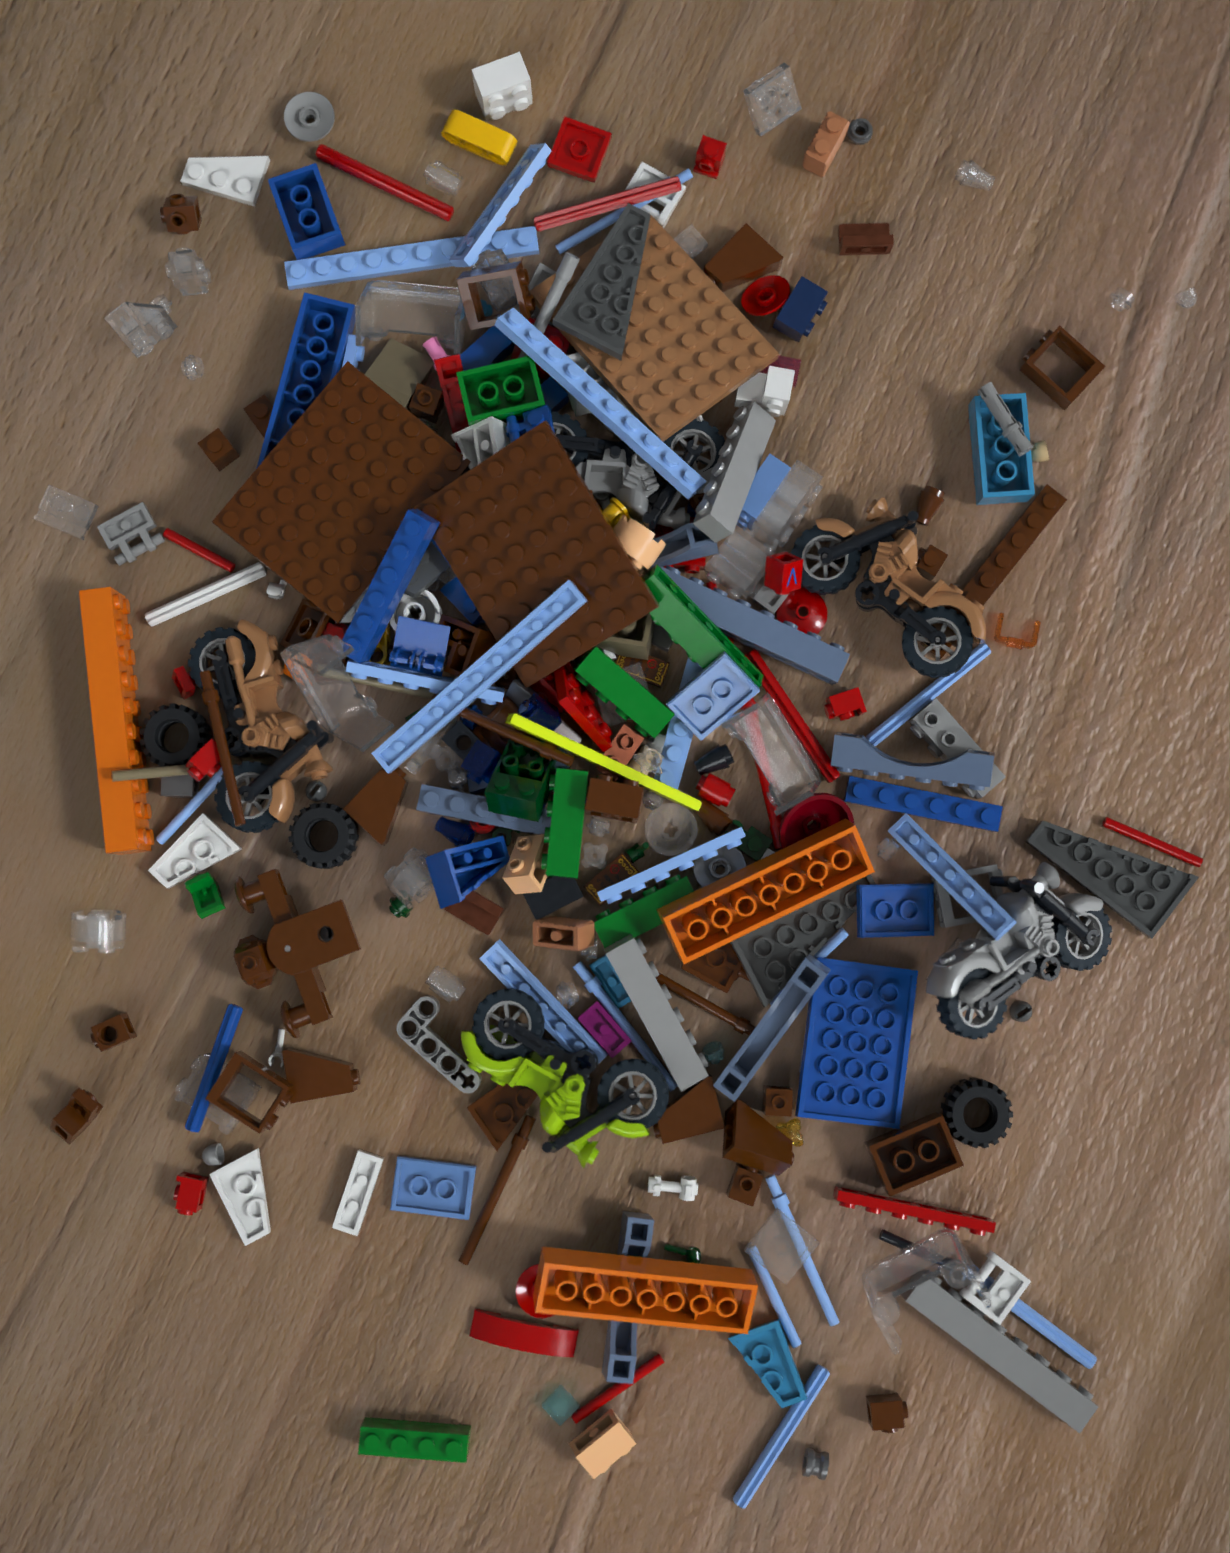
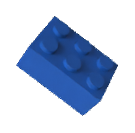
[268,163,346,260]

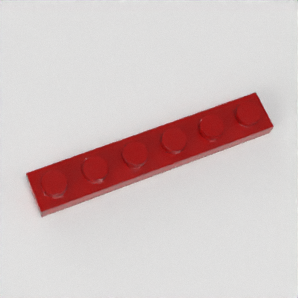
[833,1186,996,1236]

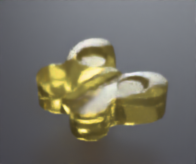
[776,1118,804,1147]

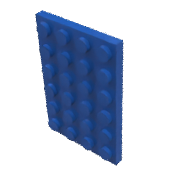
[795,957,918,1129]

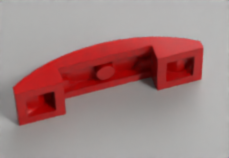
[434,354,469,453]
[469,1308,579,1357]

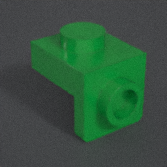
[184,872,226,919]

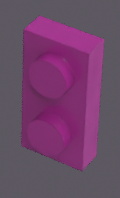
[577,1001,632,1058]

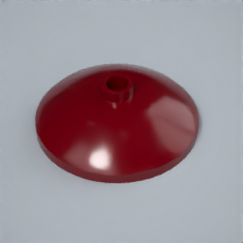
[779,793,854,849]

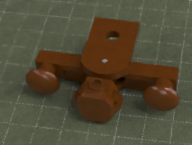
[234,869,361,1038]

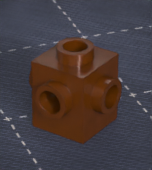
[160,194,202,234]

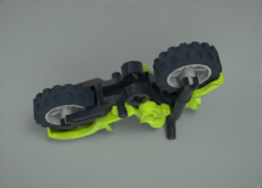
[461,989,669,1168]

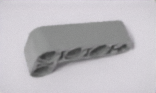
[396,995,482,1094]

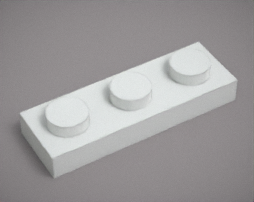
[332,1149,384,1236]

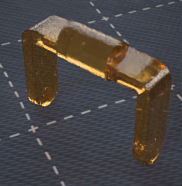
[994,613,1041,649]

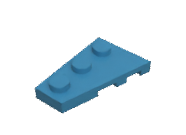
[728,1319,808,1408]

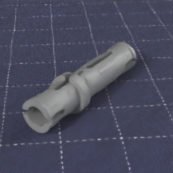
[977,382,1033,457]

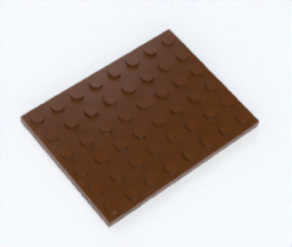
[212,361,471,624]
[414,421,660,688]

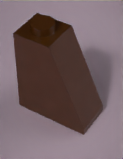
[703,223,783,292]
[343,767,408,846]
[282,1048,360,1104]
[653,1074,725,1144]
[722,1099,794,1176]

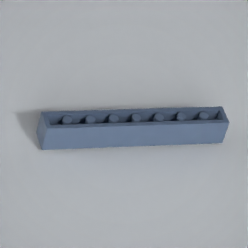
[660,566,850,685]

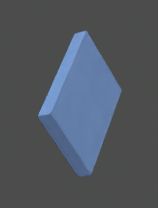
[666,651,760,741]
[390,1155,477,1220]

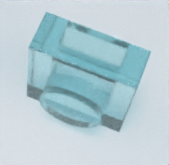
[541,1385,579,1426]

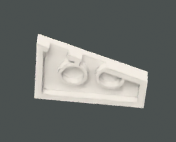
[181,156,270,207]
[148,813,242,889]
[209,1148,271,1246]

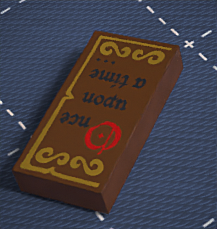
[616,655,670,688]
[584,853,640,907]

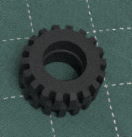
[140,703,212,767]
[288,802,359,869]
[940,1078,1013,1148]

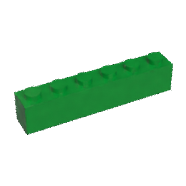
[643,564,763,688]

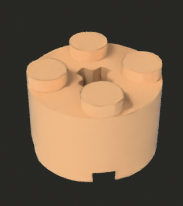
[613,515,666,575]

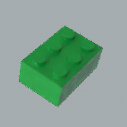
[456,356,545,426]

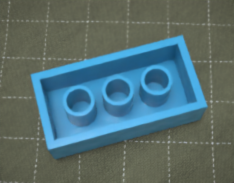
[968,393,1035,505]

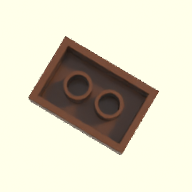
[585,774,644,824]
[864,1112,964,1197]

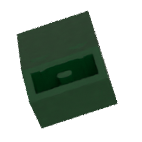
[485,736,560,822]

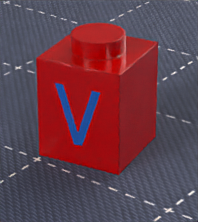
[764,551,803,595]

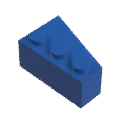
[425,836,510,909]

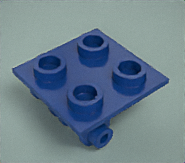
[389,615,451,677]

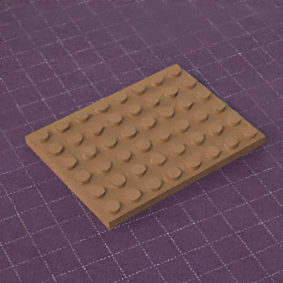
[529,216,779,442]

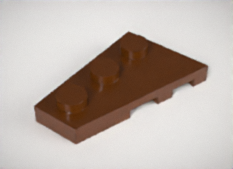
[467,1083,538,1151]

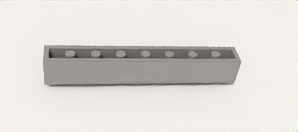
[901,1270,1098,1433]

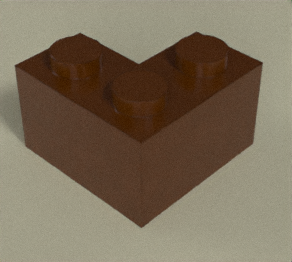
[439,614,497,677]

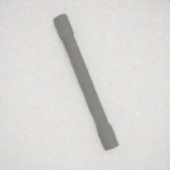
[518,252,580,358]

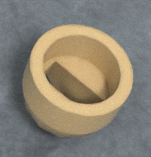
[1031,440,1049,462]

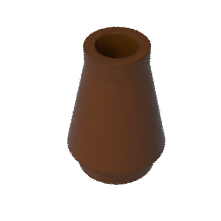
[916,485,945,526]
[695,799,732,836]

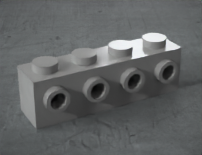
[908,698,1006,799]

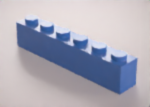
[337,509,440,664]

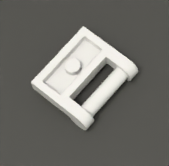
[625,162,686,228]
[959,1250,1031,1325]

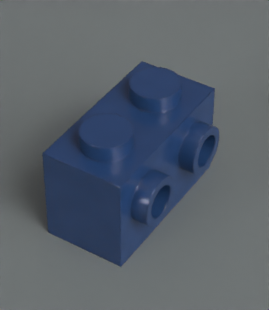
[773,276,828,343]

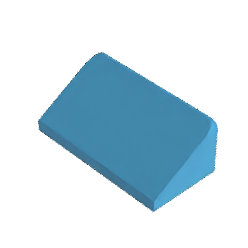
[589,954,631,1009]

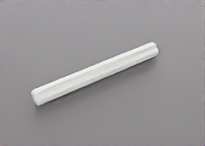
[145,562,266,626]

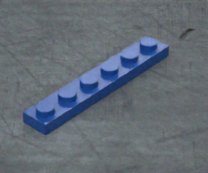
[844,776,1003,832]

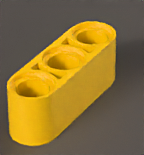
[441,109,518,166]

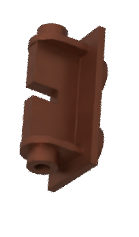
[595,724,644,782]

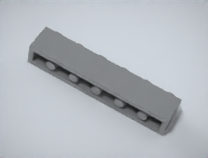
[693,401,776,543]
[604,934,709,1091]

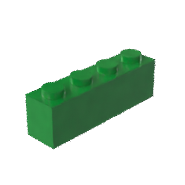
[574,646,675,738]
[541,768,588,879]
[594,874,694,948]
[358,1417,471,1463]

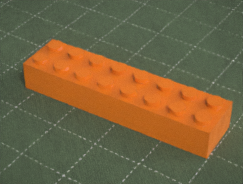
[657,819,875,964]
[533,1247,758,1334]

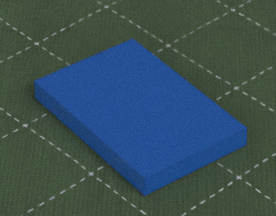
[856,883,934,938]

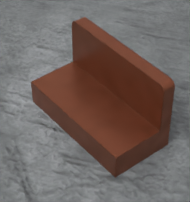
[838,223,894,255]
[445,890,505,935]

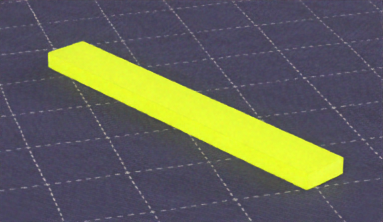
[505,713,702,811]

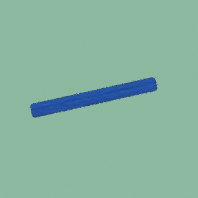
[185,1004,243,1132]

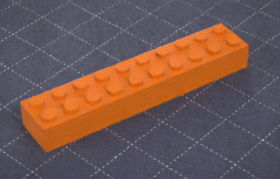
[79,587,154,855]

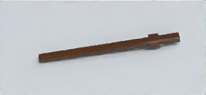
[200,670,246,826]
[431,694,574,767]
[655,972,756,1036]
[459,1115,536,1265]

